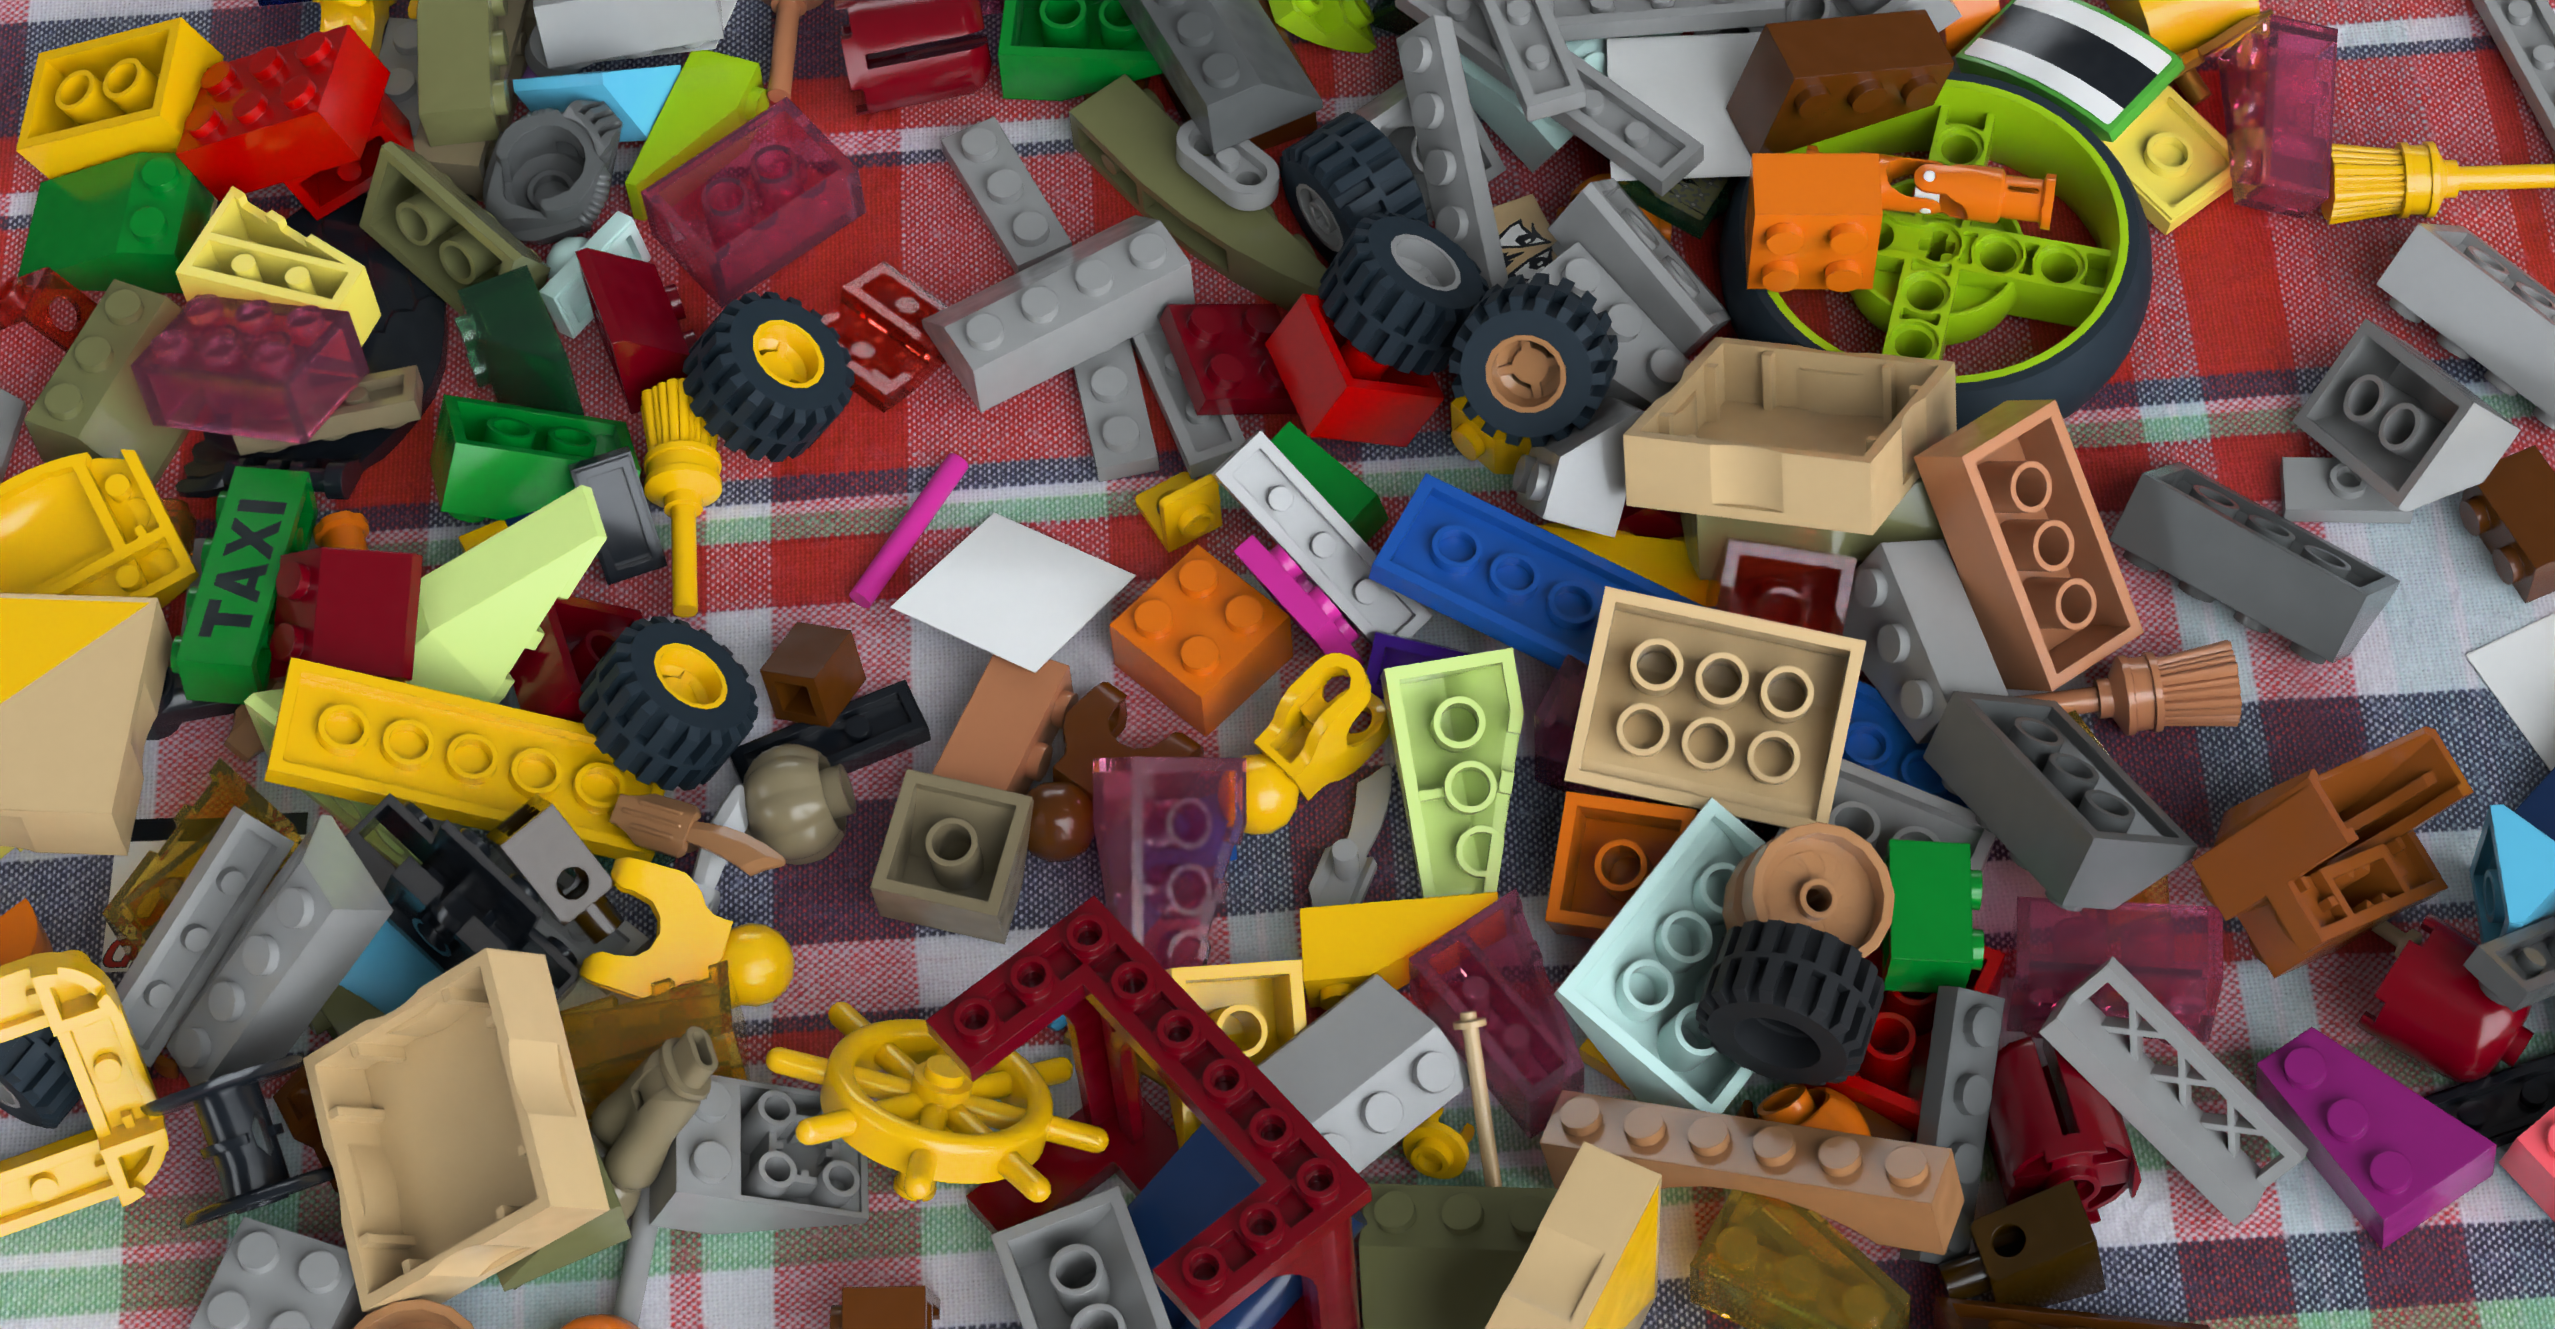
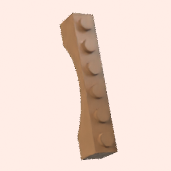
[1539,1090,1965,1255]

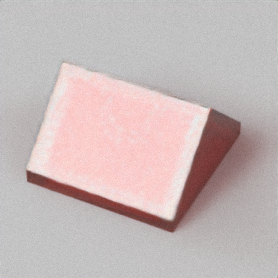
[1706,537,1857,636]

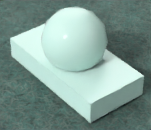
[539,211,651,339]

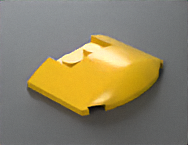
[0,449,200,608]

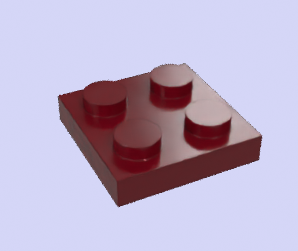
[1159,304,1298,416]

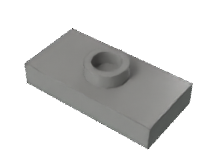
[2280,457,2414,524]

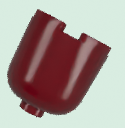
[2357,913,2534,1082]

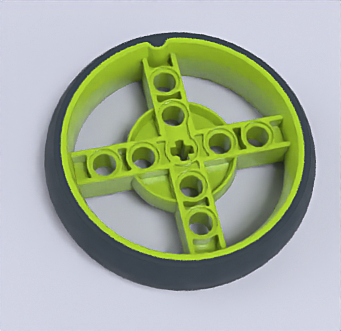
[1719,72,2153,430]

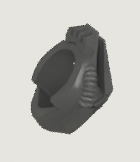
[483,100,623,245]

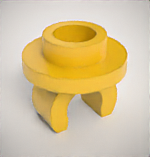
[1403,1107,1475,1179]

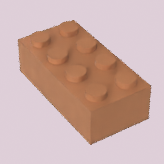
[1913,399,2144,692]

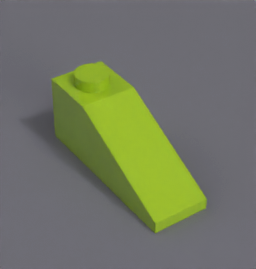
[625,50,770,221]

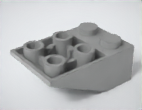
[649,1075,869,1235]

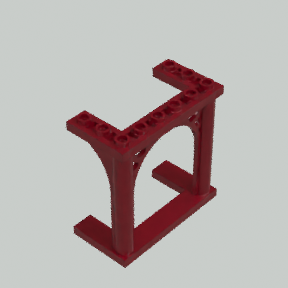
[925,895,1372,1329]

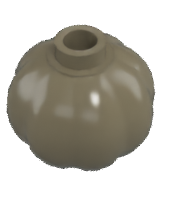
[743,743,856,865]

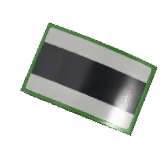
[1955,0,2185,143]

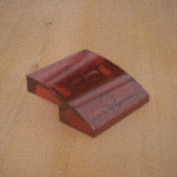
[821,261,949,413]

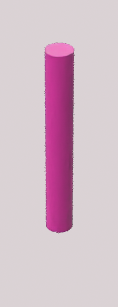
[849,453,969,608]

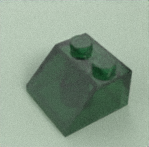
[454,265,584,416]

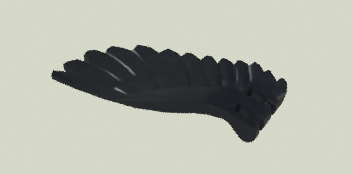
[175,193,478,500]

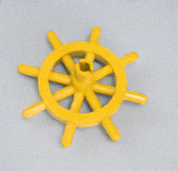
[766,1002,1109,1203]

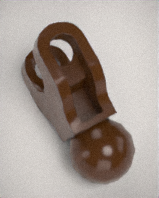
[1026,682,1204,862]

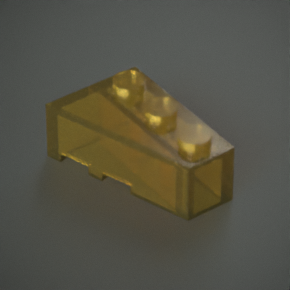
[560,960,750,1120]

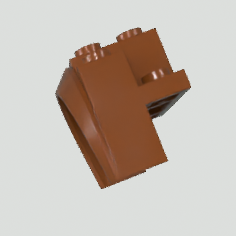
[2191,726,2474,978]

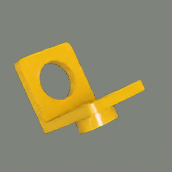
[1135,471,1223,553]

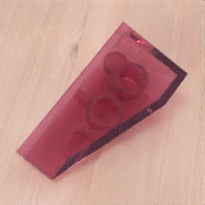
[1093,757,1247,970]

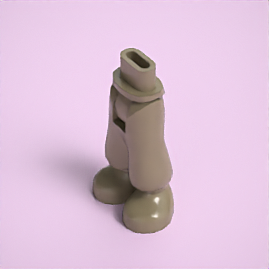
[588,1026,718,1221]

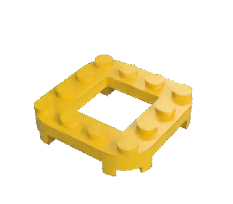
[0,950,169,1237]

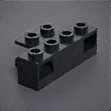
[345,793,581,1005]

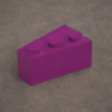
[2256,1027,2497,1250]

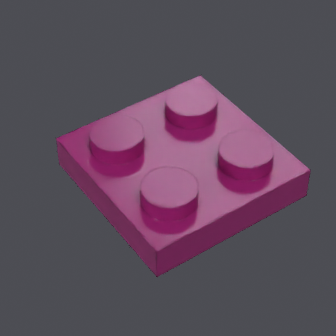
[1234,534,1365,680]

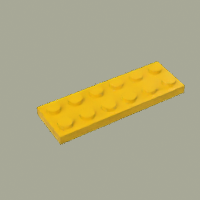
[264,657,665,862]

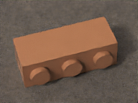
[932,654,1079,795]

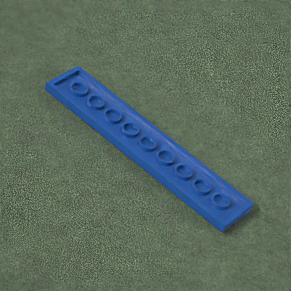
[1369,473,1970,809]

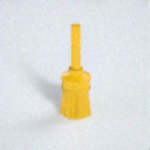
[2319,141,2555,225]
[640,378,722,618]

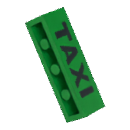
[170,466,319,705]

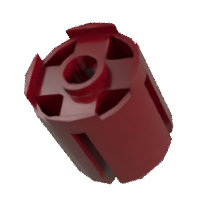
[834,0,992,116]
[1986,1036,2142,1225]

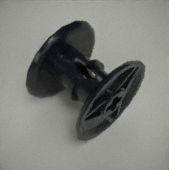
[140,1053,336,1230]

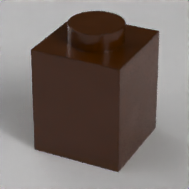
[760,622,866,728]

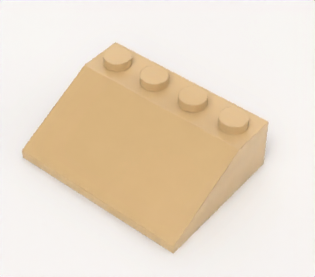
[1564,586,1866,829]

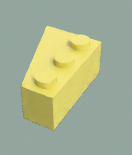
[175,186,382,359]

